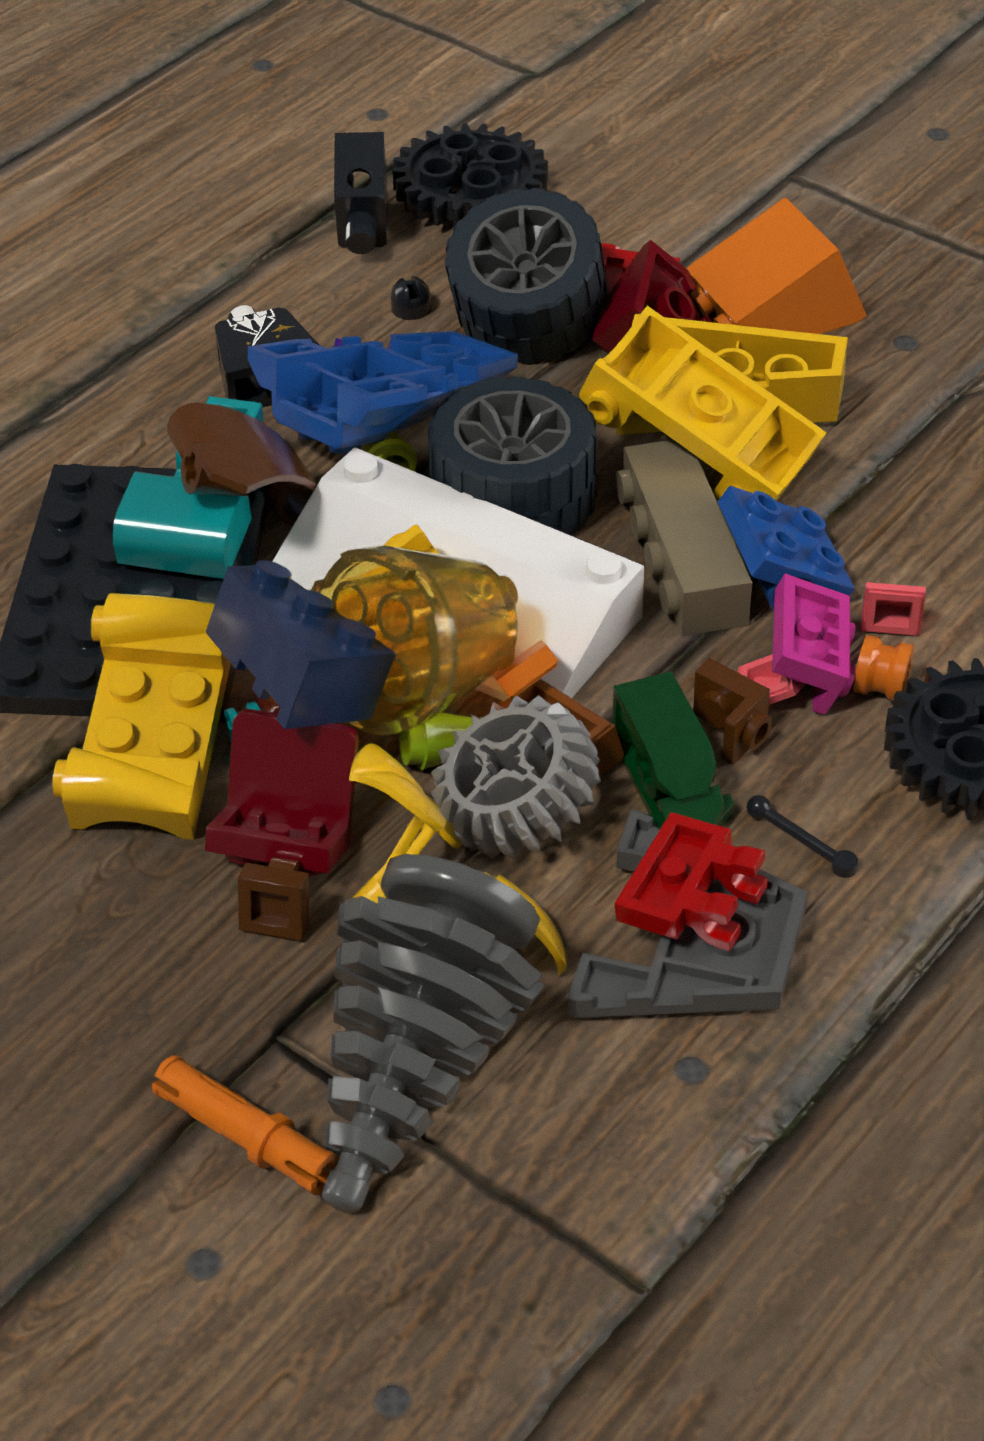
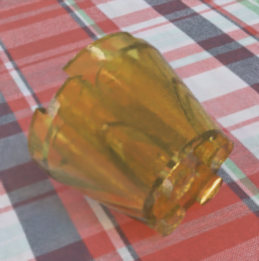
[311,545,518,735]

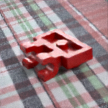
[614,812,768,952]

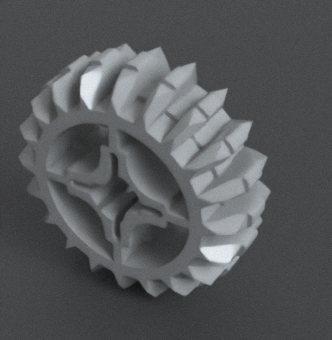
[431,695,601,860]

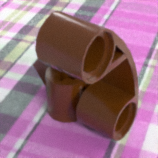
[167,403,317,526]

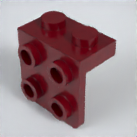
[205,709,359,876]

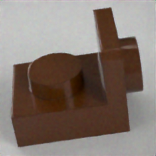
[693,658,772,765]

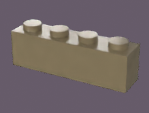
[615,440,752,637]

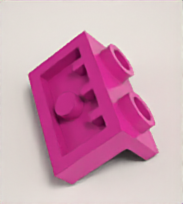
[772,574,856,715]

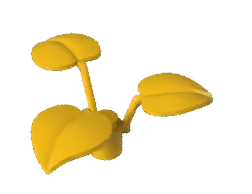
[349,743,567,976]

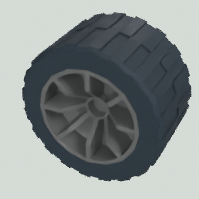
[444,188,609,364]
[428,377,597,536]

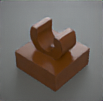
[238,857,309,941]

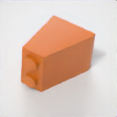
[686,197,867,334]

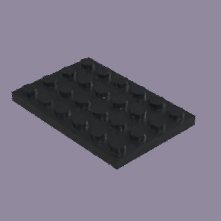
[0,464,269,722]

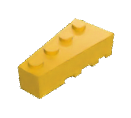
[616,314,848,435]

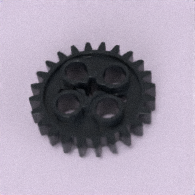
[392,123,548,228]
[884,658,984,821]

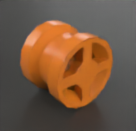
[853,635,915,701]

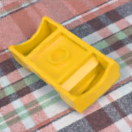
[579,306,827,502]
[52,593,231,840]

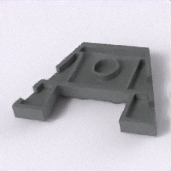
[567,809,808,1018]

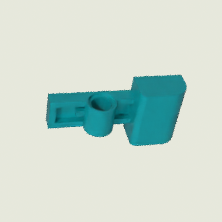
[113,396,264,579]

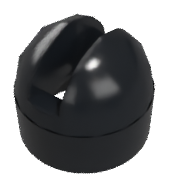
[391,276,431,320]

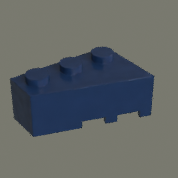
[206,560,396,729]

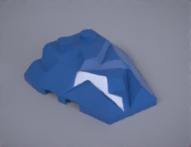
[248,331,518,454]

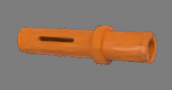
[152,1055,340,1195]

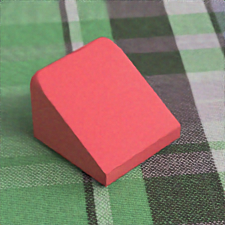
[861,582,926,636]

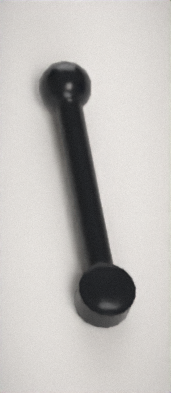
[746,795,858,878]

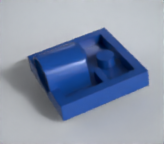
[717,485,855,611]

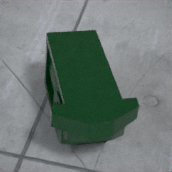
[612,671,734,829]

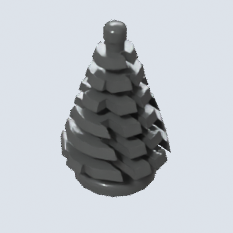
[322,854,545,1213]

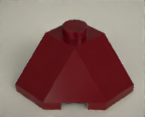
[592,240,712,354]

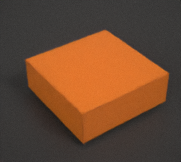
[493,640,559,698]

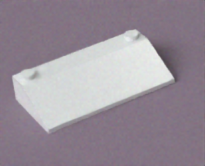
[272,447,644,702]

